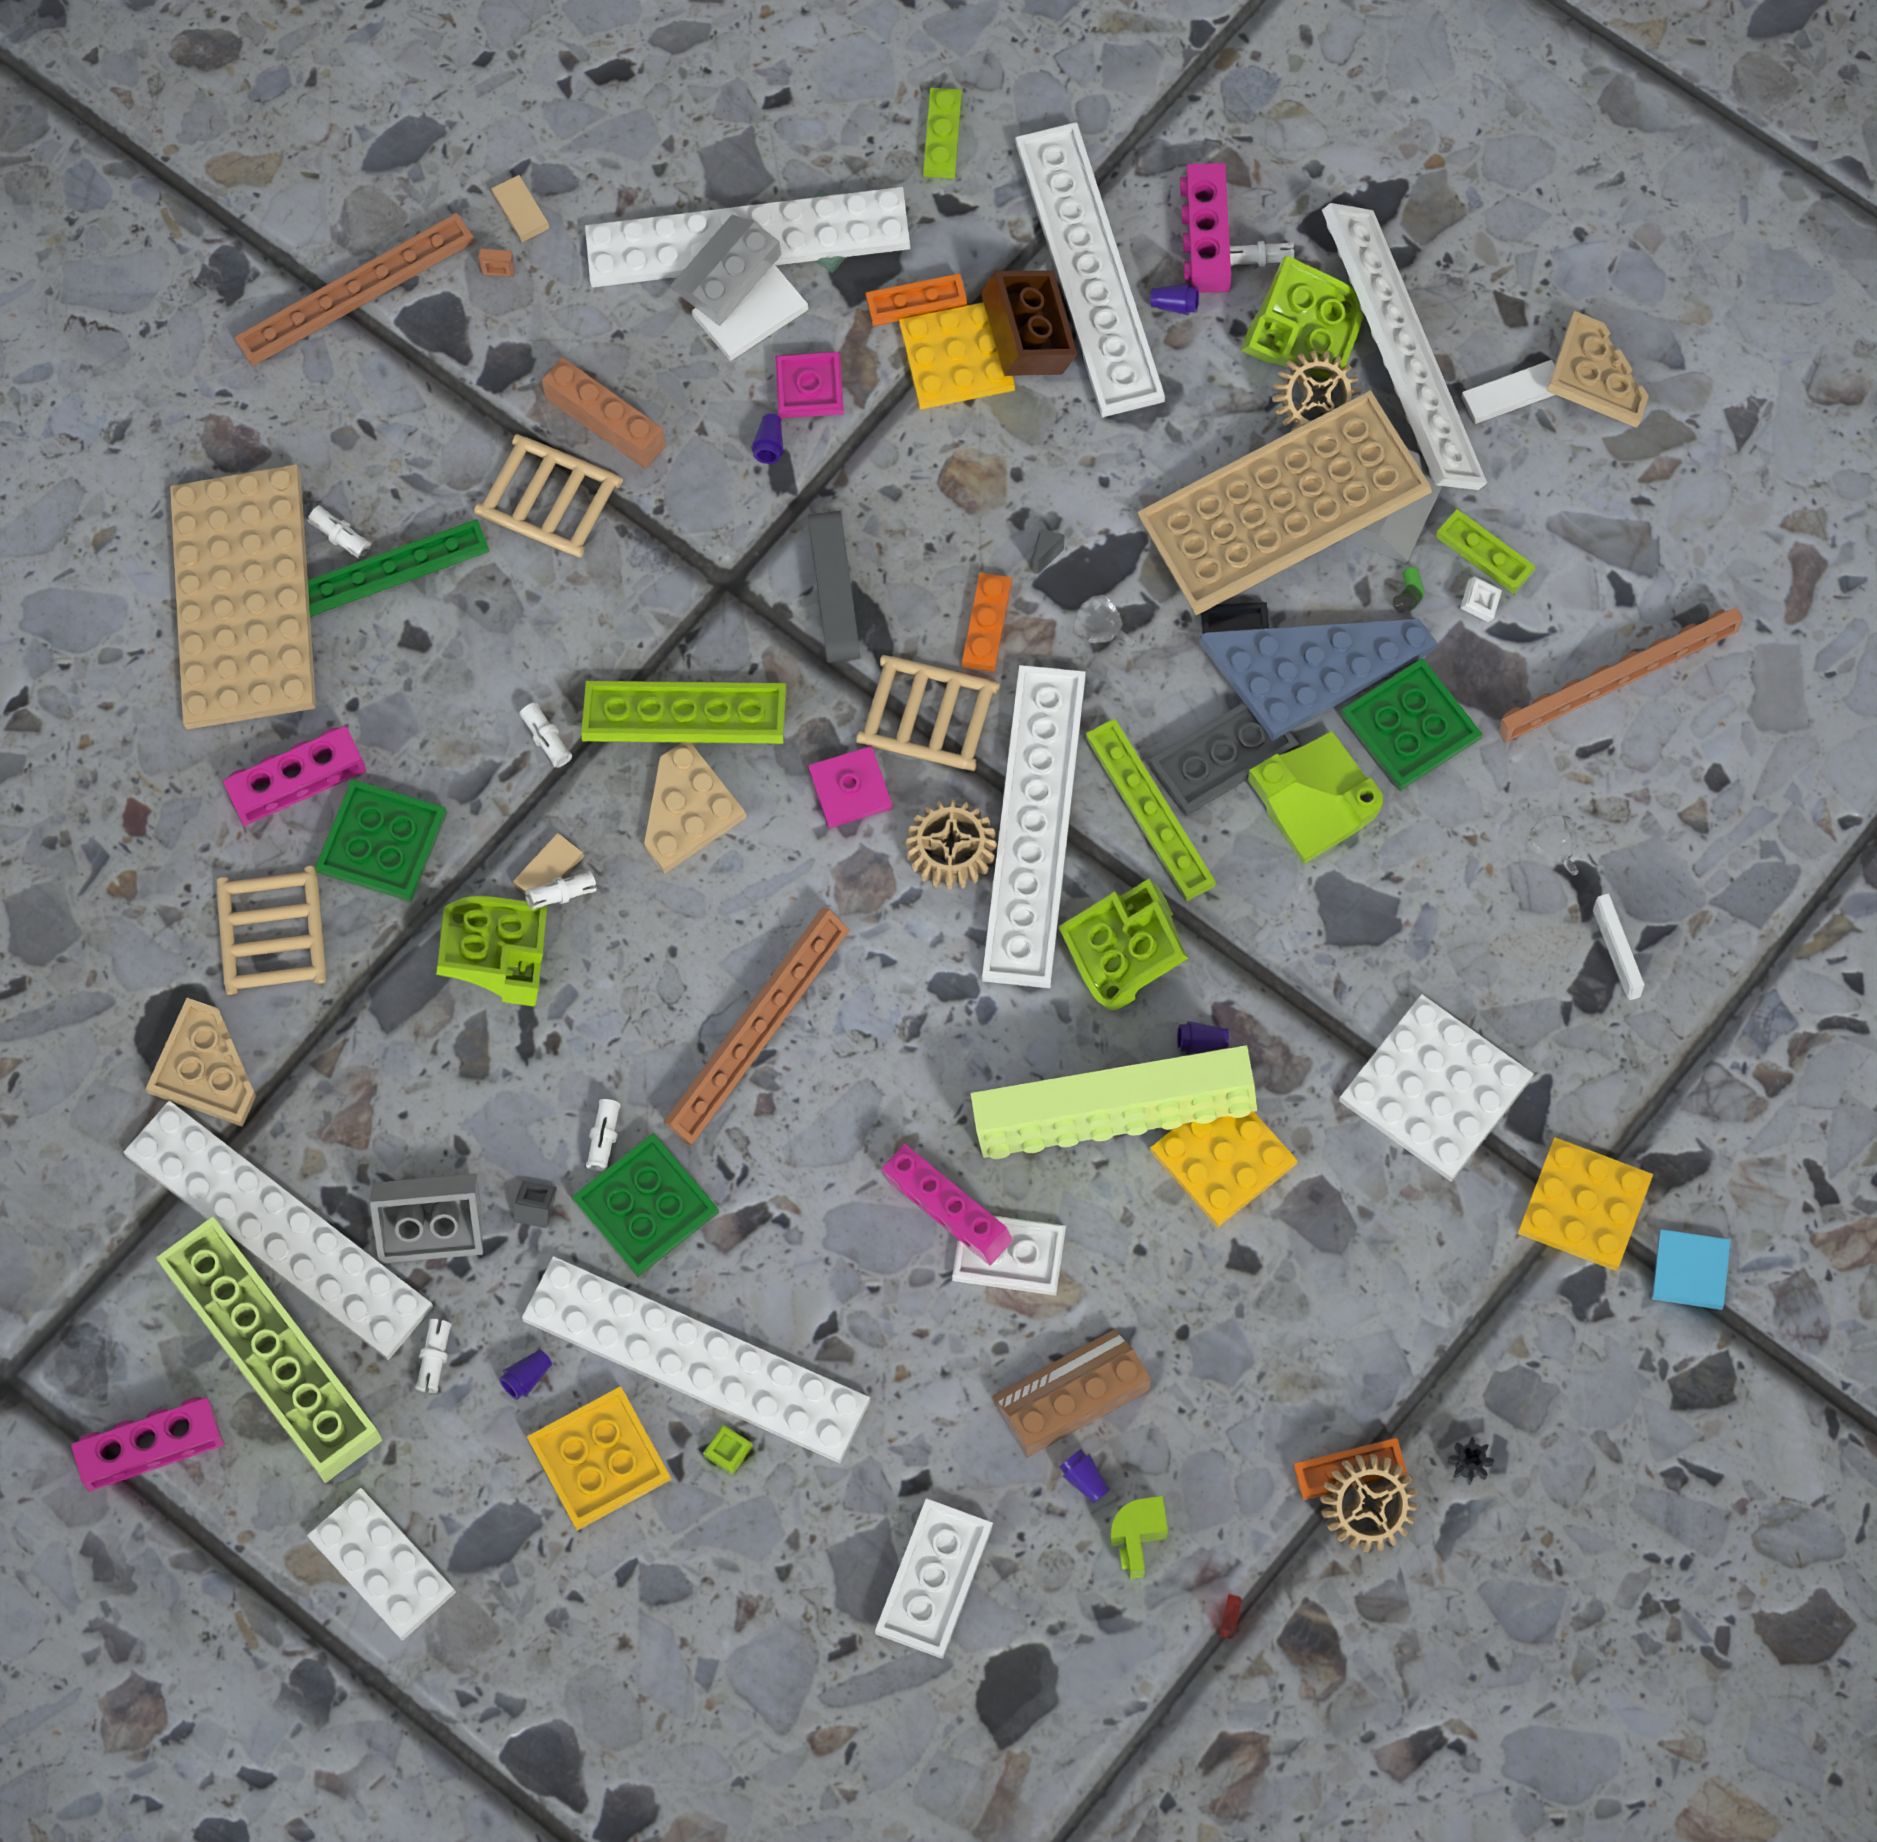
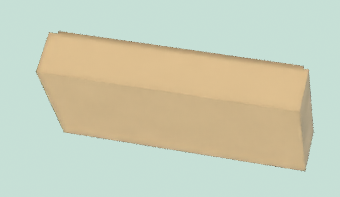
[491,175,550,243]
[513,833,584,896]

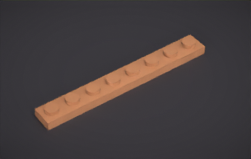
[234,213,475,367]
[1499,607,1743,743]
[663,908,850,1145]

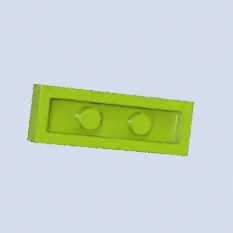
[923,88,962,179]
[1436,509,1536,594]

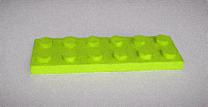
[581,681,786,744]

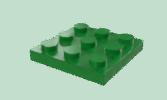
[1340,658,1482,791]
[315,779,447,902]
[572,1133,719,1278]

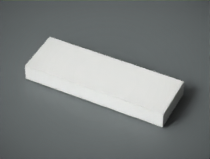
[1461,360,1555,424]
[1593,893,1645,1000]

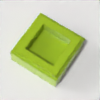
[703,1425,753,1475]

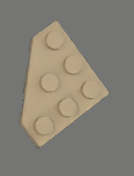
[1546,311,1649,428]
[644,742,747,874]
[146,998,256,1127]

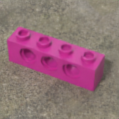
[1180,163,1231,293]
[222,726,367,827]
[881,1143,1013,1266]
[71,1397,225,1492]

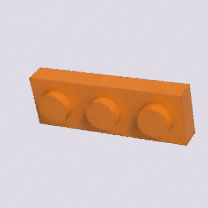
[865,273,967,326]
[962,572,1012,672]
[1293,1438,1407,1500]

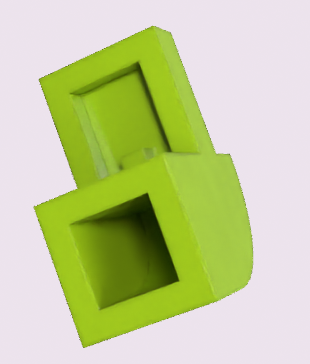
[1110,1496,1168,1580]

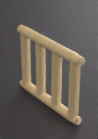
[473,434,623,558]
[856,655,1000,771]
[216,866,326,995]

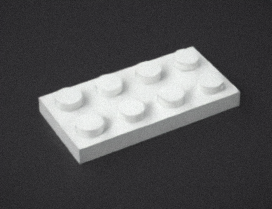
[307,1488,456,1641]
[875,1499,993,1659]

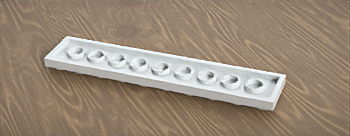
[1015,122,1165,417]
[585,187,910,288]
[1322,203,1487,490]
[982,665,1086,988]
[124,1100,433,1361]
[522,1256,870,1464]

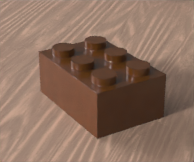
[981,270,1077,376]

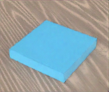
[1652,1229,1731,1310]

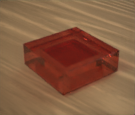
[1219,1594,1242,1639]

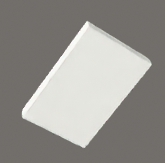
[692,264,809,361]
[952,1215,1066,1296]

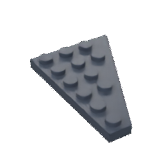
[1199,619,1438,741]

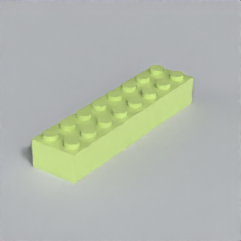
[971,1045,1257,1159]
[156,1216,383,1483]

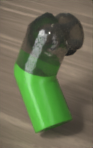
[1393,567,1424,613]

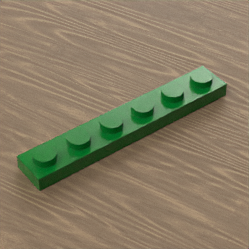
[308,519,489,617]

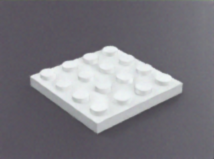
[1339,994,1534,1182]

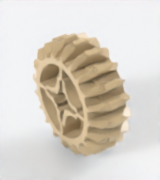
[1272,351,1361,431]
[905,799,997,891]
[1320,1454,1418,1552]

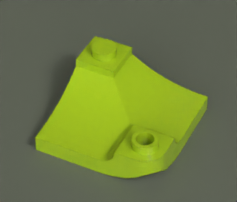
[1240,256,1364,385]
[1248,731,1383,864]
[1059,878,1189,1010]
[436,896,547,1007]

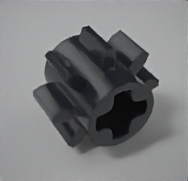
[1448,1437,1494,1485]

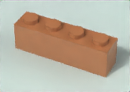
[542,357,666,469]

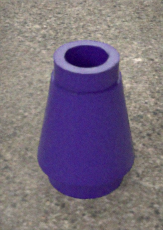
[1150,283,1199,316]
[751,413,784,464]
[1177,1021,1229,1055]
[499,1349,552,1400]
[1059,1449,1110,1503]

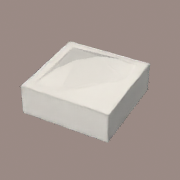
[1460,576,1502,622]

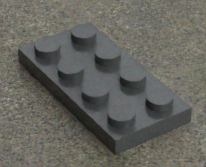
[1149,702,1299,816]

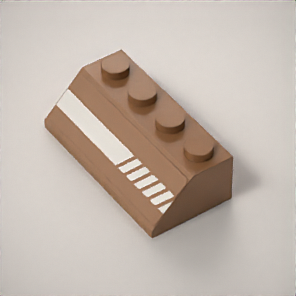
[992,1329,1151,1458]

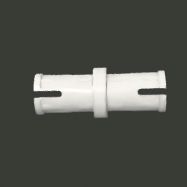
[1230,241,1294,267]
[307,505,371,560]
[519,703,572,768]
[525,871,596,910]
[586,1099,621,1172]
[415,1319,452,1393]

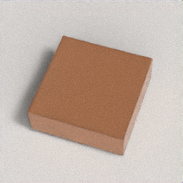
[479,248,515,277]

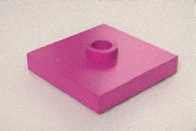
[775,351,844,419]
[808,746,893,829]

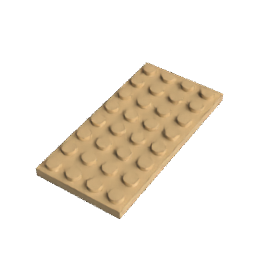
[1137,390,1432,616]
[170,464,316,730]

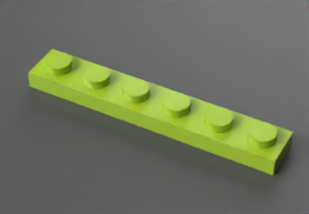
[1086,718,1216,902]

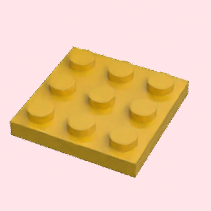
[899,302,1015,410]
[1150,1112,1298,1228]
[1518,1137,1653,1271]
[527,1386,671,1531]

